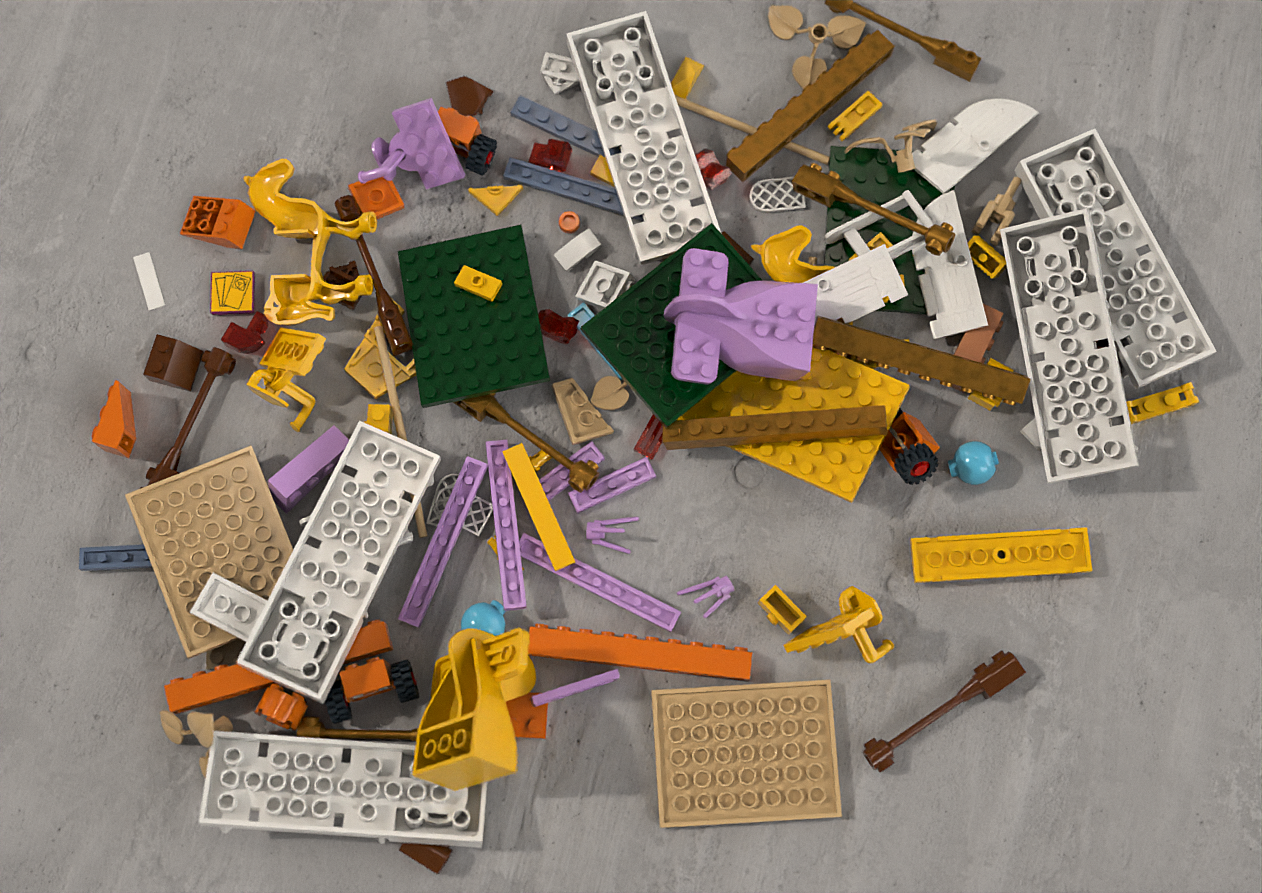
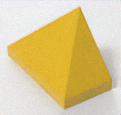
[671,57,704,99]

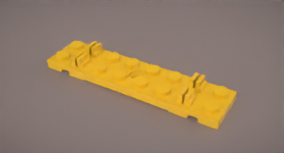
[910,527,1092,583]

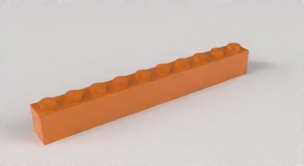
[164,619,394,714]
[528,624,752,681]

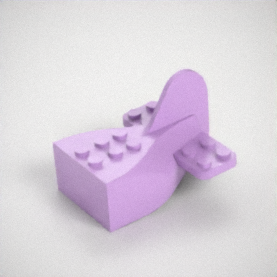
[664,248,818,384]

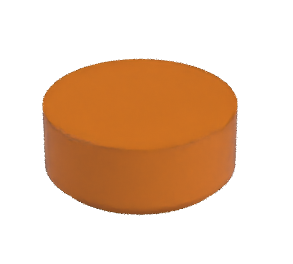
[559,211,580,234]

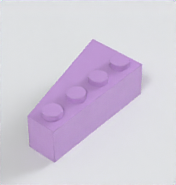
[268,425,349,514]

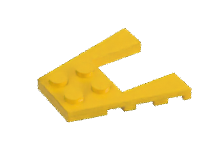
[344,298,416,399]

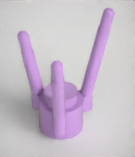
[586,517,639,554]
[677,575,734,618]

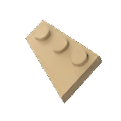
[551,378,614,446]

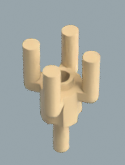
[972,177,1022,245]

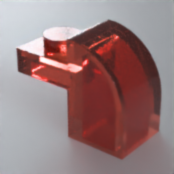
[528,139,573,173]
[695,148,732,190]
[538,309,579,344]
[221,311,269,354]

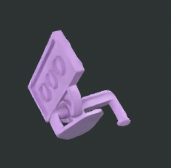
[358,98,465,189]

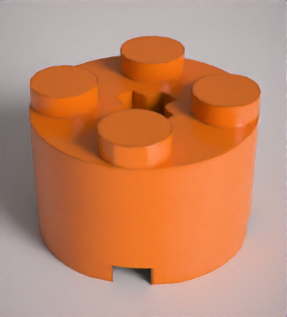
[255,683,308,732]

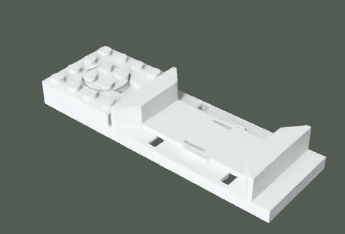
[566,11,721,266]
[1014,129,1217,389]
[1000,208,1139,483]
[237,421,441,704]
[199,731,487,848]

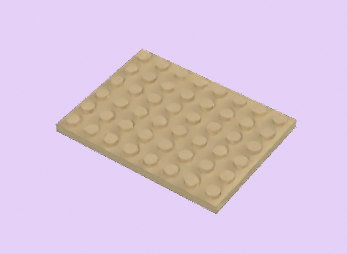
[125,445,294,659]
[651,680,842,828]

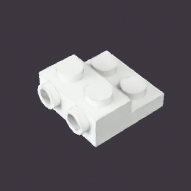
[575,261,636,311]

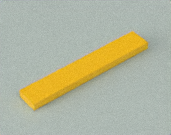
[502,443,576,572]

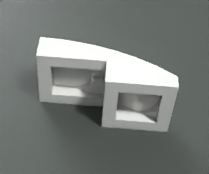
[554,229,602,272]

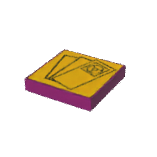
[210,271,255,315]

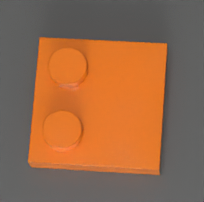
[348,177,405,219]
[505,692,548,739]

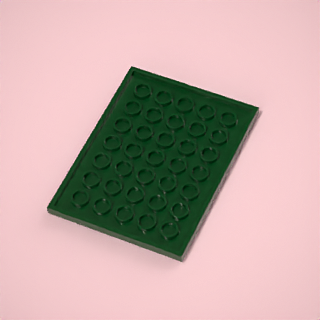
[824,146,955,315]
[580,223,763,429]
[397,224,551,408]

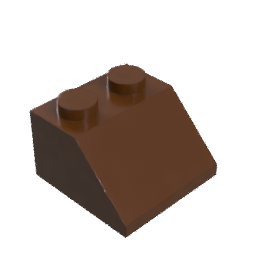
[143,334,204,392]

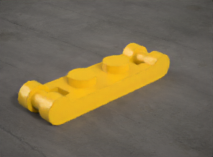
[1126,382,1199,424]

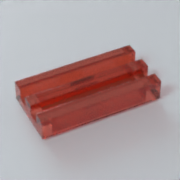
[633,414,663,461]

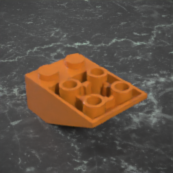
[180,196,256,249]
[92,380,137,458]

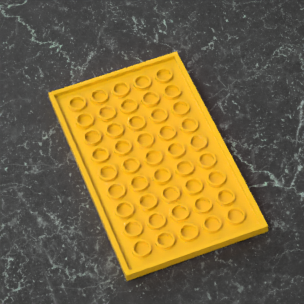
[678,344,910,503]

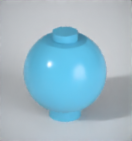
[948,441,999,485]
[461,600,506,636]

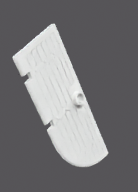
[912,99,1039,194]
[912,190,988,340]
[803,244,908,326]

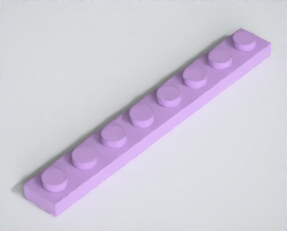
[486,440,527,611]
[398,456,488,628]
[519,533,681,632]

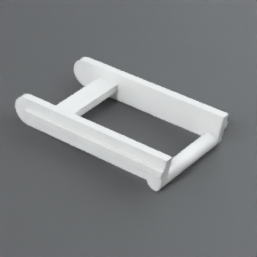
[824,190,934,259]

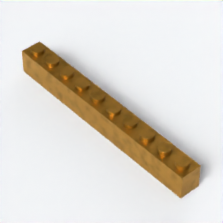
[726,29,895,182]
[813,316,1030,406]
[663,405,887,450]

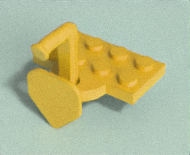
[246,327,326,432]
[783,586,894,664]

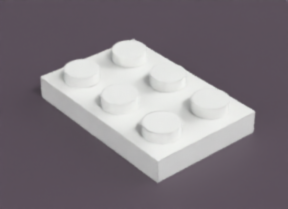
[190,573,267,642]

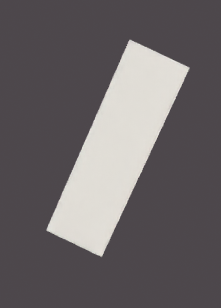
[133,252,165,310]

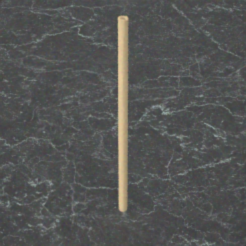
[675,95,830,165]
[374,326,428,538]

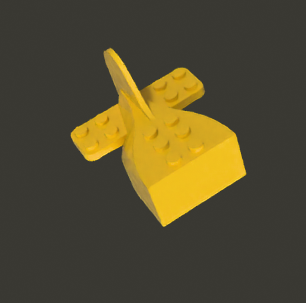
[412,628,536,791]

